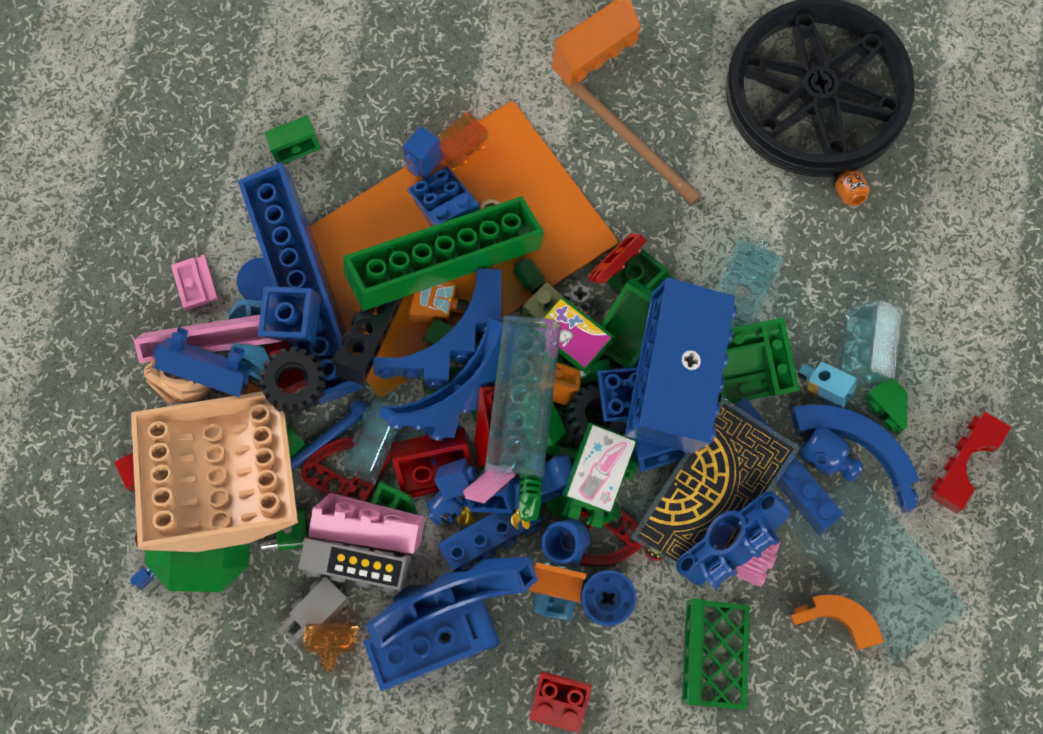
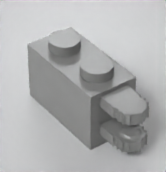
[277,576,350,647]

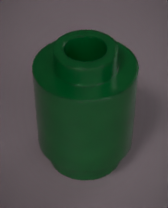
[513,258,546,295]

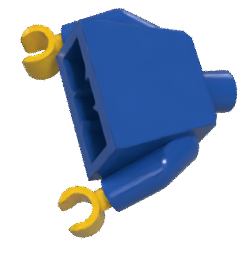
[457,463,530,530]

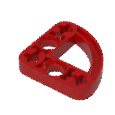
[301,437,392,502]
[571,507,645,567]

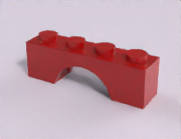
[930,411,1011,514]

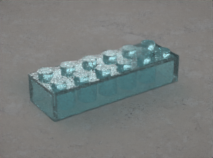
[485,316,561,477]

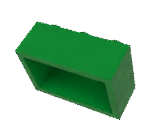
[601,278,653,368]

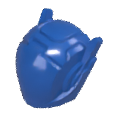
[541,518,591,569]

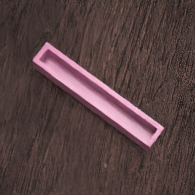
[134,315,282,364]

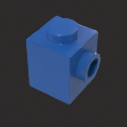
[434,458,477,500]

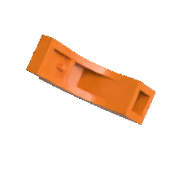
[789,595,884,650]

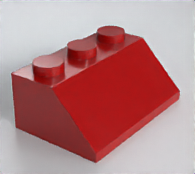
[391,427,473,498]

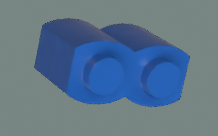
[521,455,573,503]

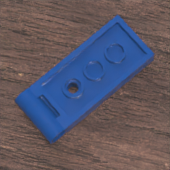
[363,599,501,692]

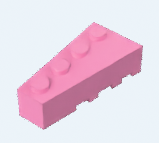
[308,493,425,554]

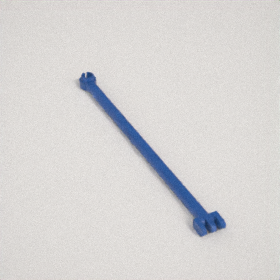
[130,399,372,588]

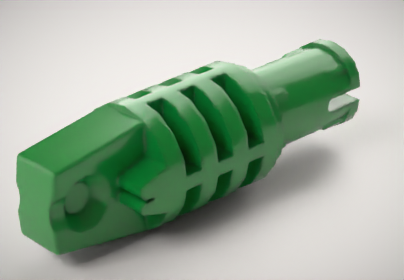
[518,451,543,522]

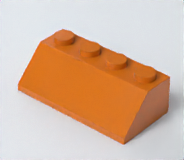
[551,0,641,86]

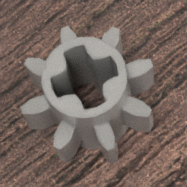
[563,282,594,311]

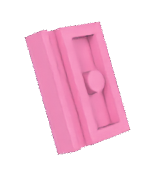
[171,255,219,311]

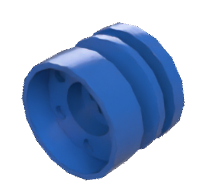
[581,570,636,626]

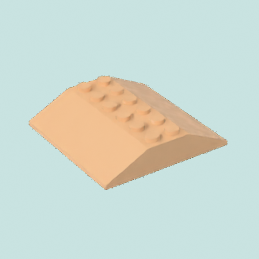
[131,388,298,552]

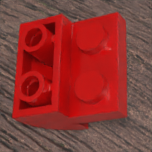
[529,671,592,733]

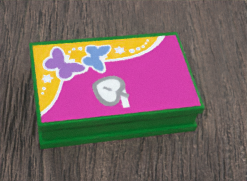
[533,296,615,374]

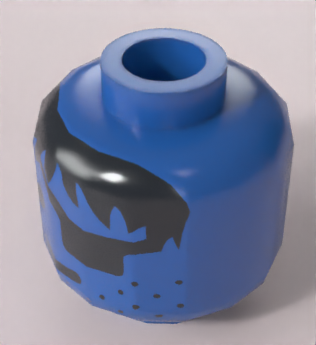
[427,491,463,526]

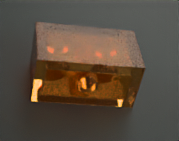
[437,112,488,169]

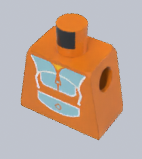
[409,281,469,324]

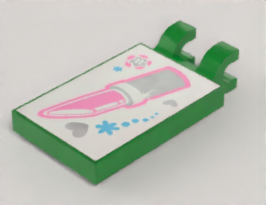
[562,423,637,529]

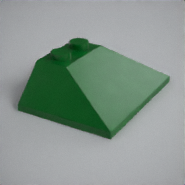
[718,317,799,407]

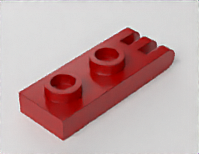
[588,233,647,284]

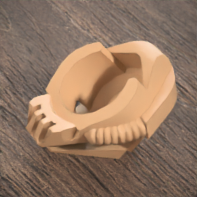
[144,360,211,404]

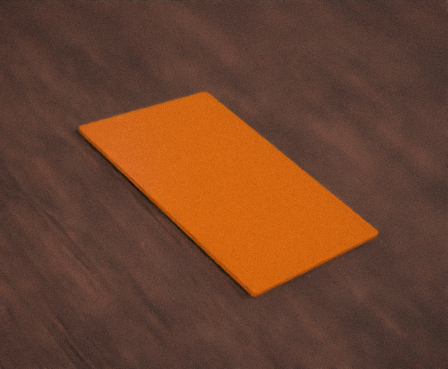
[309,101,618,398]

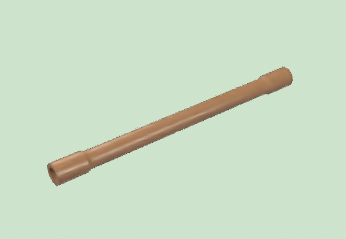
[561,79,701,206]

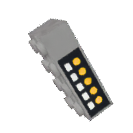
[298,537,413,593]

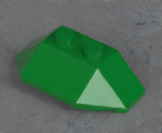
[145,543,250,592]

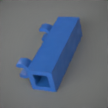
[153,327,252,397]

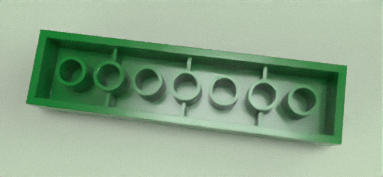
[343,196,544,311]

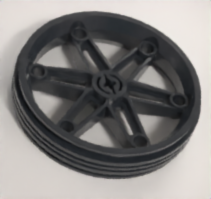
[726,0,915,177]

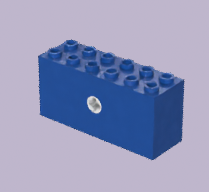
[625,277,737,454]

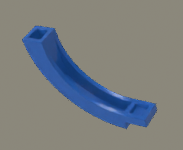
[790,405,919,513]

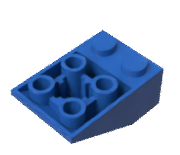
[407,166,481,227]
[597,367,638,422]

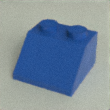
[258,286,321,344]

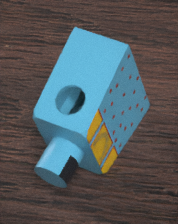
[797,362,857,408]

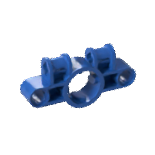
[676,491,791,589]

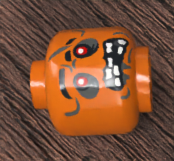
[835,170,870,206]

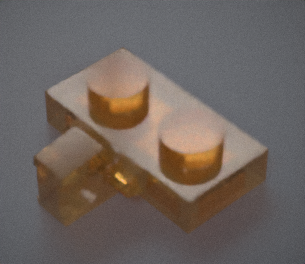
[302,623,358,672]

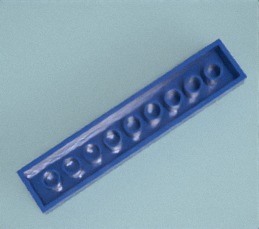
[237,163,365,405]

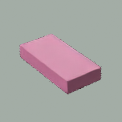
[463,463,517,503]

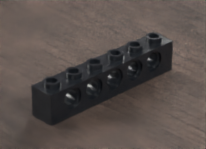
[332,297,404,385]

